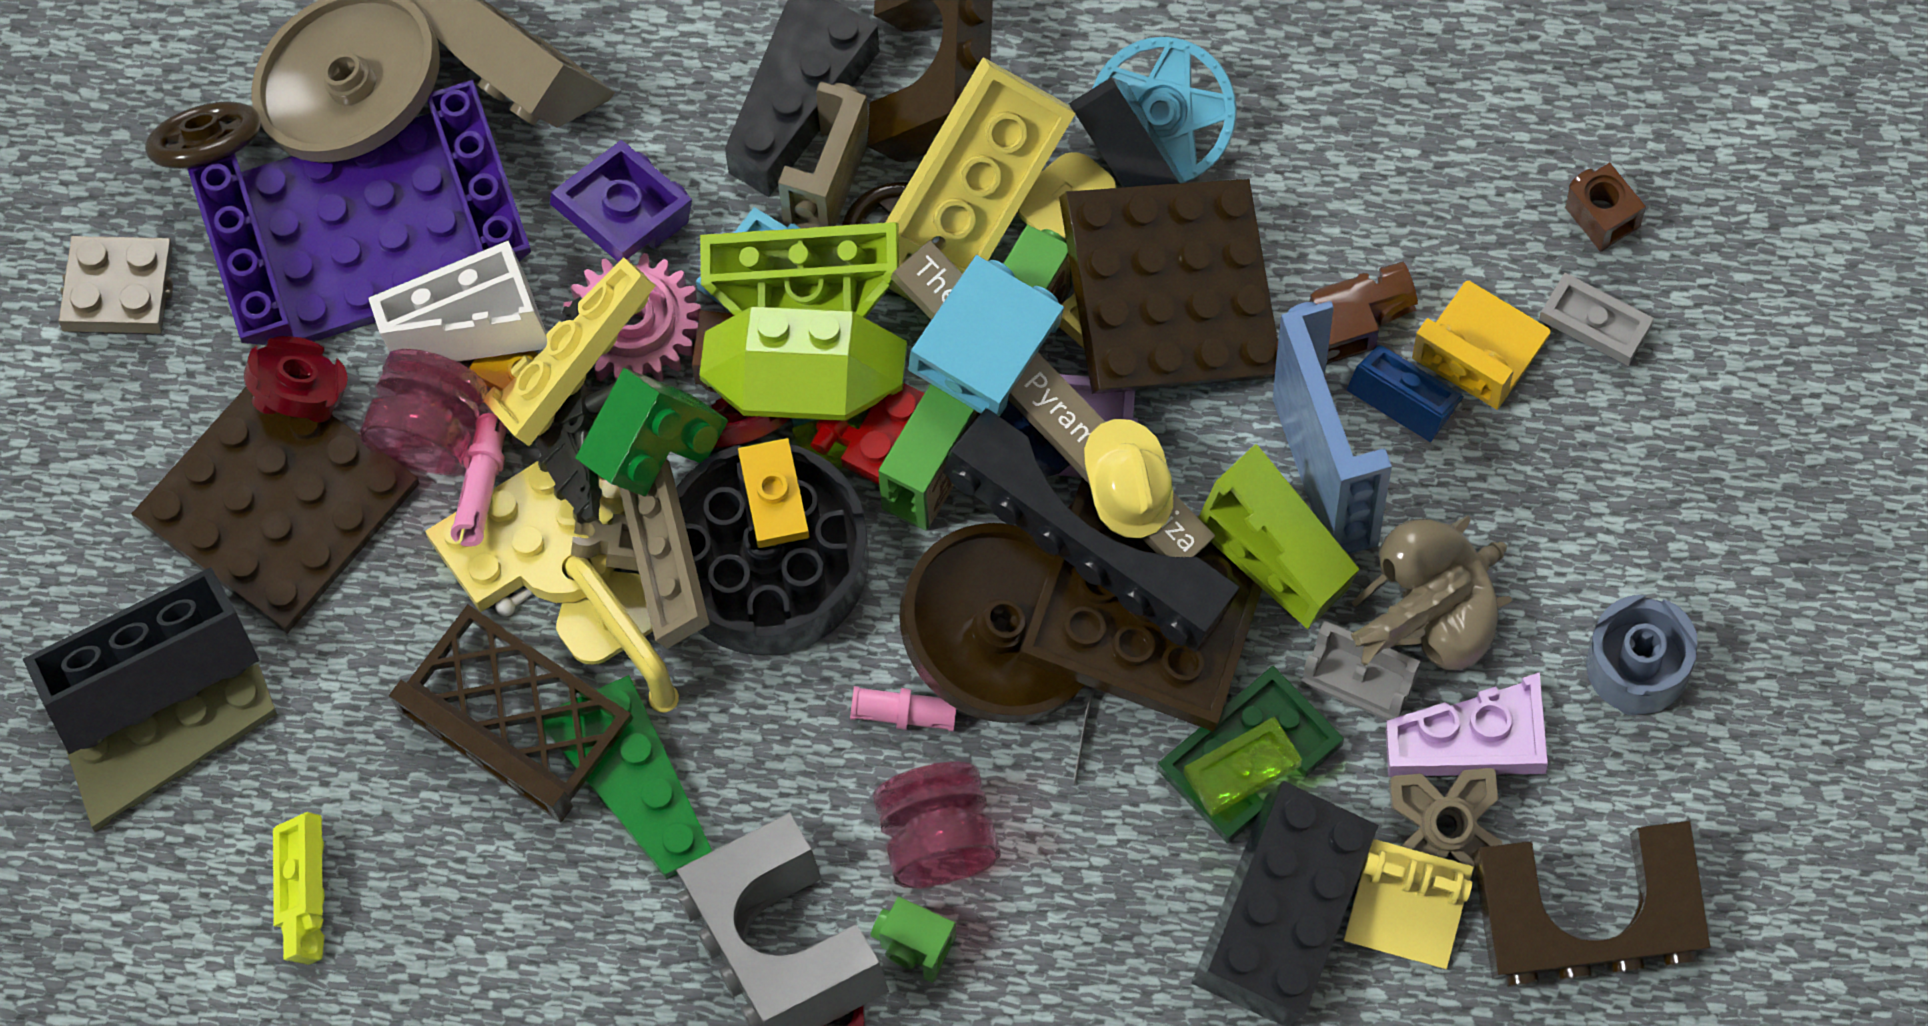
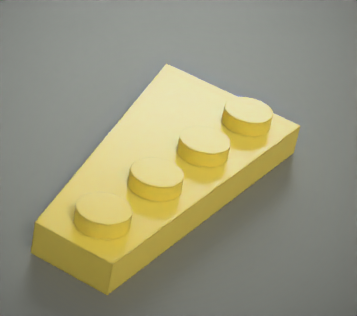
[482,257,656,446]

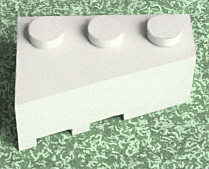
[368,241,548,370]

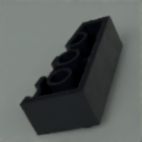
[725,0,880,197]

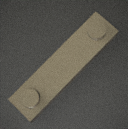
[619,459,709,649]

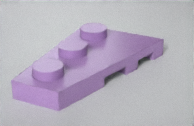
[1385,673,1548,777]

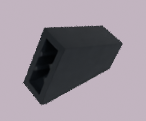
[1069,77,1185,187]

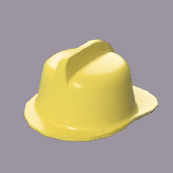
[1084,419,1173,538]

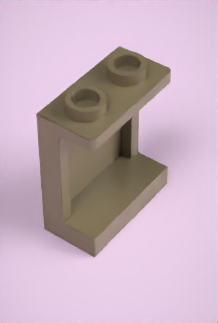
[778,82,869,228]

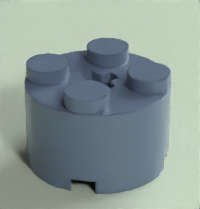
[1586,595,1697,715]

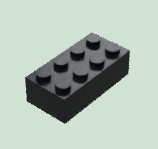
[23,567,260,755]
[1191,781,1379,1026]

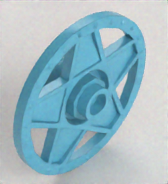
[1092,37,1237,182]

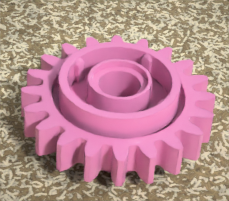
[563,253,701,382]

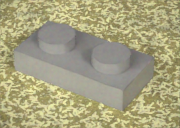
[1539,273,1654,366]

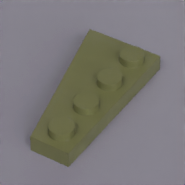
[65,664,277,832]

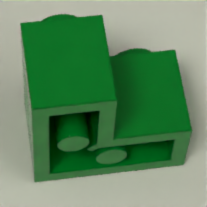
[575,368,728,497]

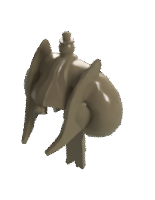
[1351,516,1512,670]

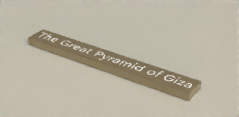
[891,240,1215,557]

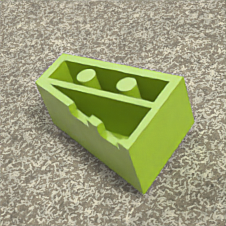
[1198,443,1359,629]

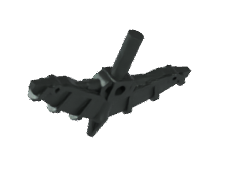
[511,297,615,524]

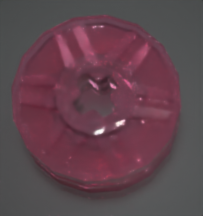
[358,349,487,475]
[872,761,1001,889]

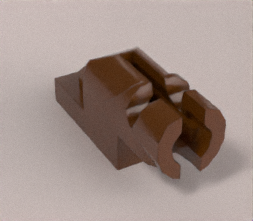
[1275,261,1418,364]

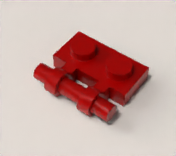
[810,383,925,485]

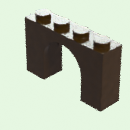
[867,0,993,162]
[1473,821,1711,987]

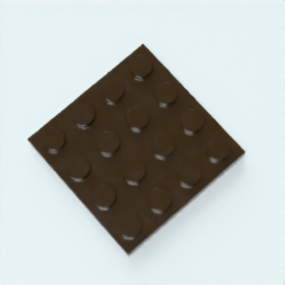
[1059,179,1278,394]
[131,387,420,634]
[1017,477,1262,732]

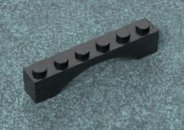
[943,407,1240,652]

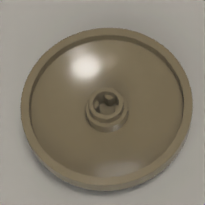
[251,0,440,162]

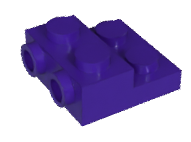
[550,140,692,262]

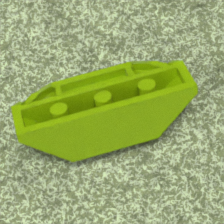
[700,222,899,318]
[699,307,907,421]

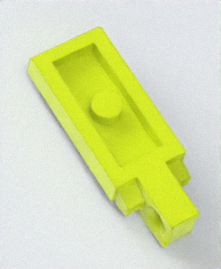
[273,812,325,965]

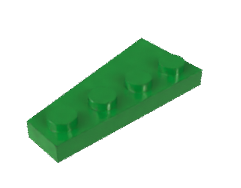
[544,675,713,879]

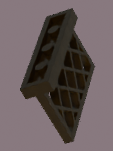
[388,604,633,823]

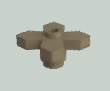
[1389,768,1503,876]

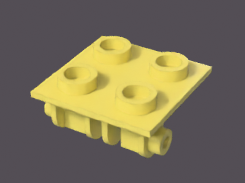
[1343,839,1474,969]

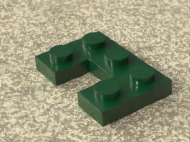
[1157,665,1344,844]

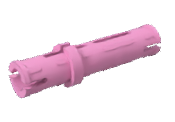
[450,413,508,547]

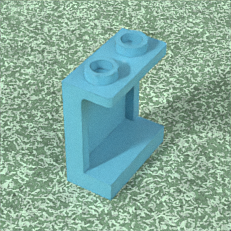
[908,255,1064,417]

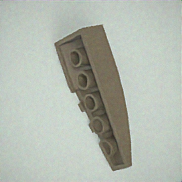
[410,0,615,128]

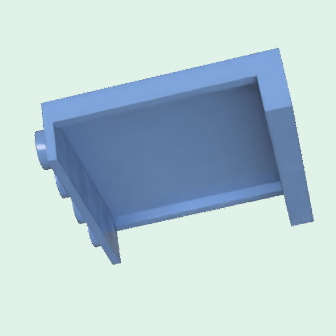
[1272,301,1392,554]

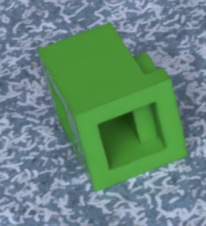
[871,896,956,983]

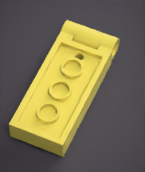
[885,57,1075,303]

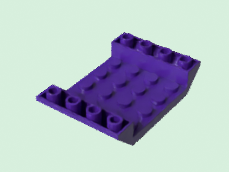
[187,80,531,346]

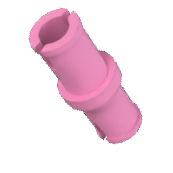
[850,686,956,732]

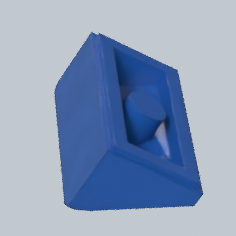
[1346,344,1464,443]

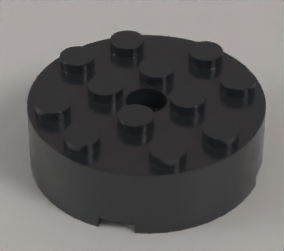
[676,444,869,655]

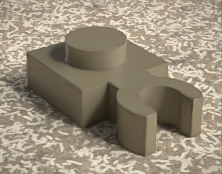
[571,514,639,571]

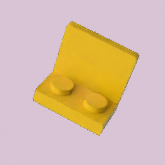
[1412,281,1550,410]

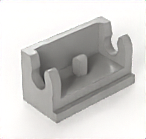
[1301,620,1420,720]

